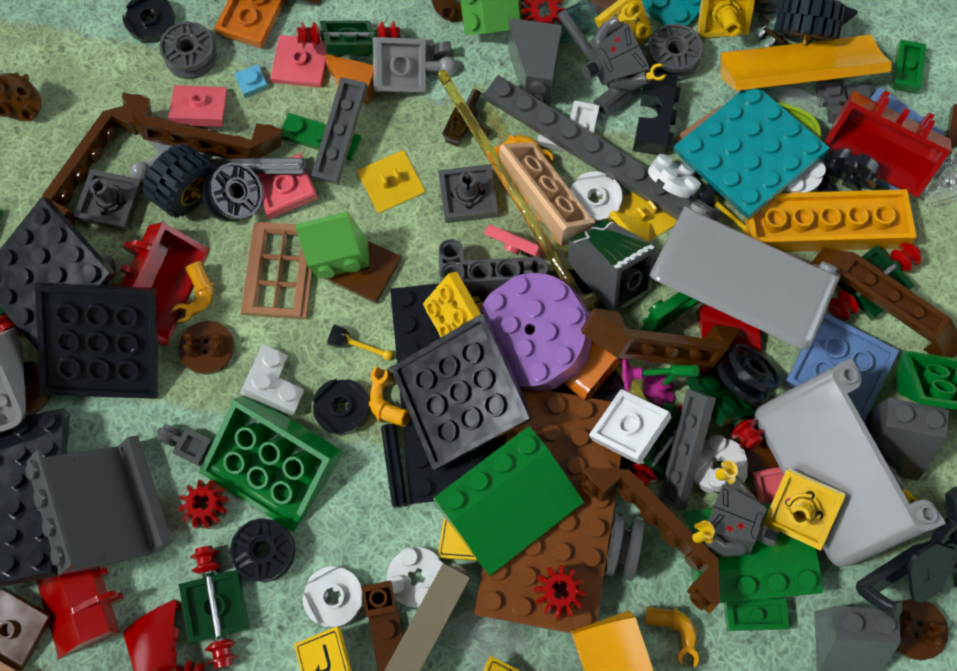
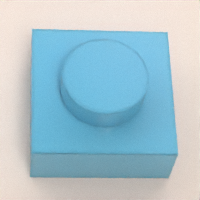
[234,64,268,98]

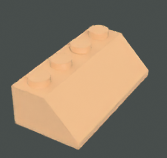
[499,142,596,246]

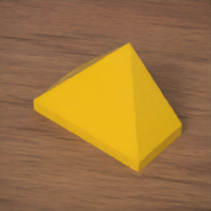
[608,211,650,242]

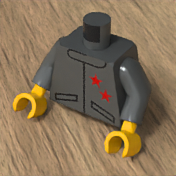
[582,4,666,90]
[692,460,779,558]

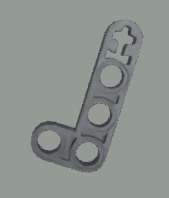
[439,239,548,296]

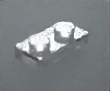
[769,85,825,119]

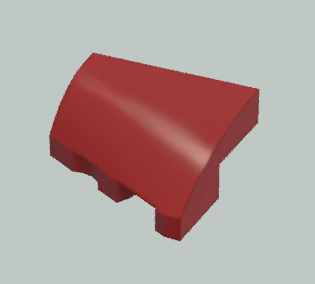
[697,305,762,354]
[123,599,181,671]

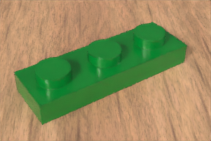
[282,113,362,161]

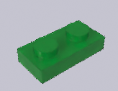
[891,39,927,93]
[724,598,790,631]

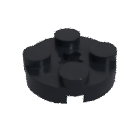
[123,0,175,43]
[825,148,882,191]
[313,379,370,436]

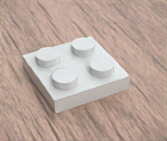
[589,389,672,465]

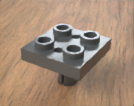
[438,164,498,223]
[73,169,144,231]

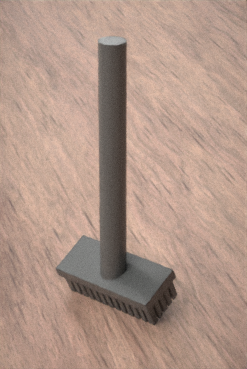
[557,9,641,115]

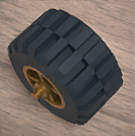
[774,0,846,45]
[143,143,216,218]

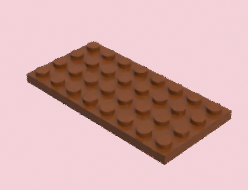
[474,389,621,634]

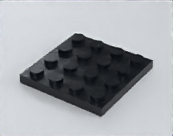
[0,197,116,351]
[35,282,159,399]
[390,313,534,470]

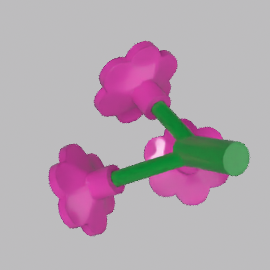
[622,333,699,406]

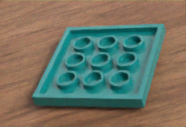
[674,88,830,220]

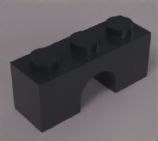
[632,71,681,155]

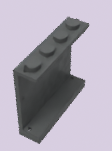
[26,435,173,576]

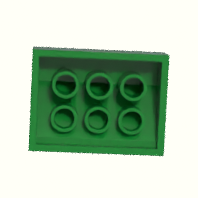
[894,350,957,410]
[199,396,343,532]
[433,426,584,577]
[684,501,823,603]

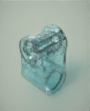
[554,0,596,46]

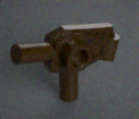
[442,89,491,147]

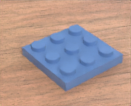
[784,313,899,422]

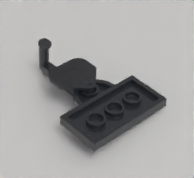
[856,486,957,620]

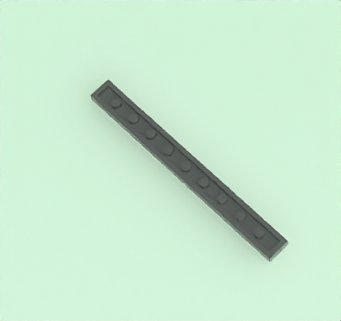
[483,75,721,221]

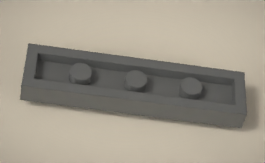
[311,77,368,185]
[658,389,716,511]

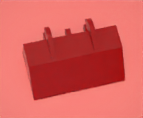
[824,90,951,198]
[111,222,210,346]
[36,566,124,659]

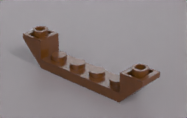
[122,92,282,158]
[42,106,138,227]
[811,247,957,358]
[581,308,739,369]
[580,467,720,614]
[361,580,403,671]

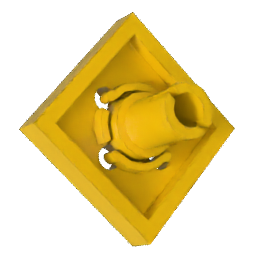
[595,0,653,45]
[697,0,755,38]
[423,272,483,337]
[763,468,846,551]

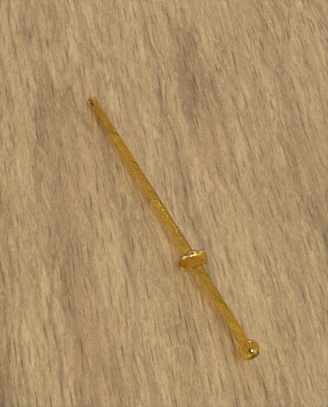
[438,70,648,401]

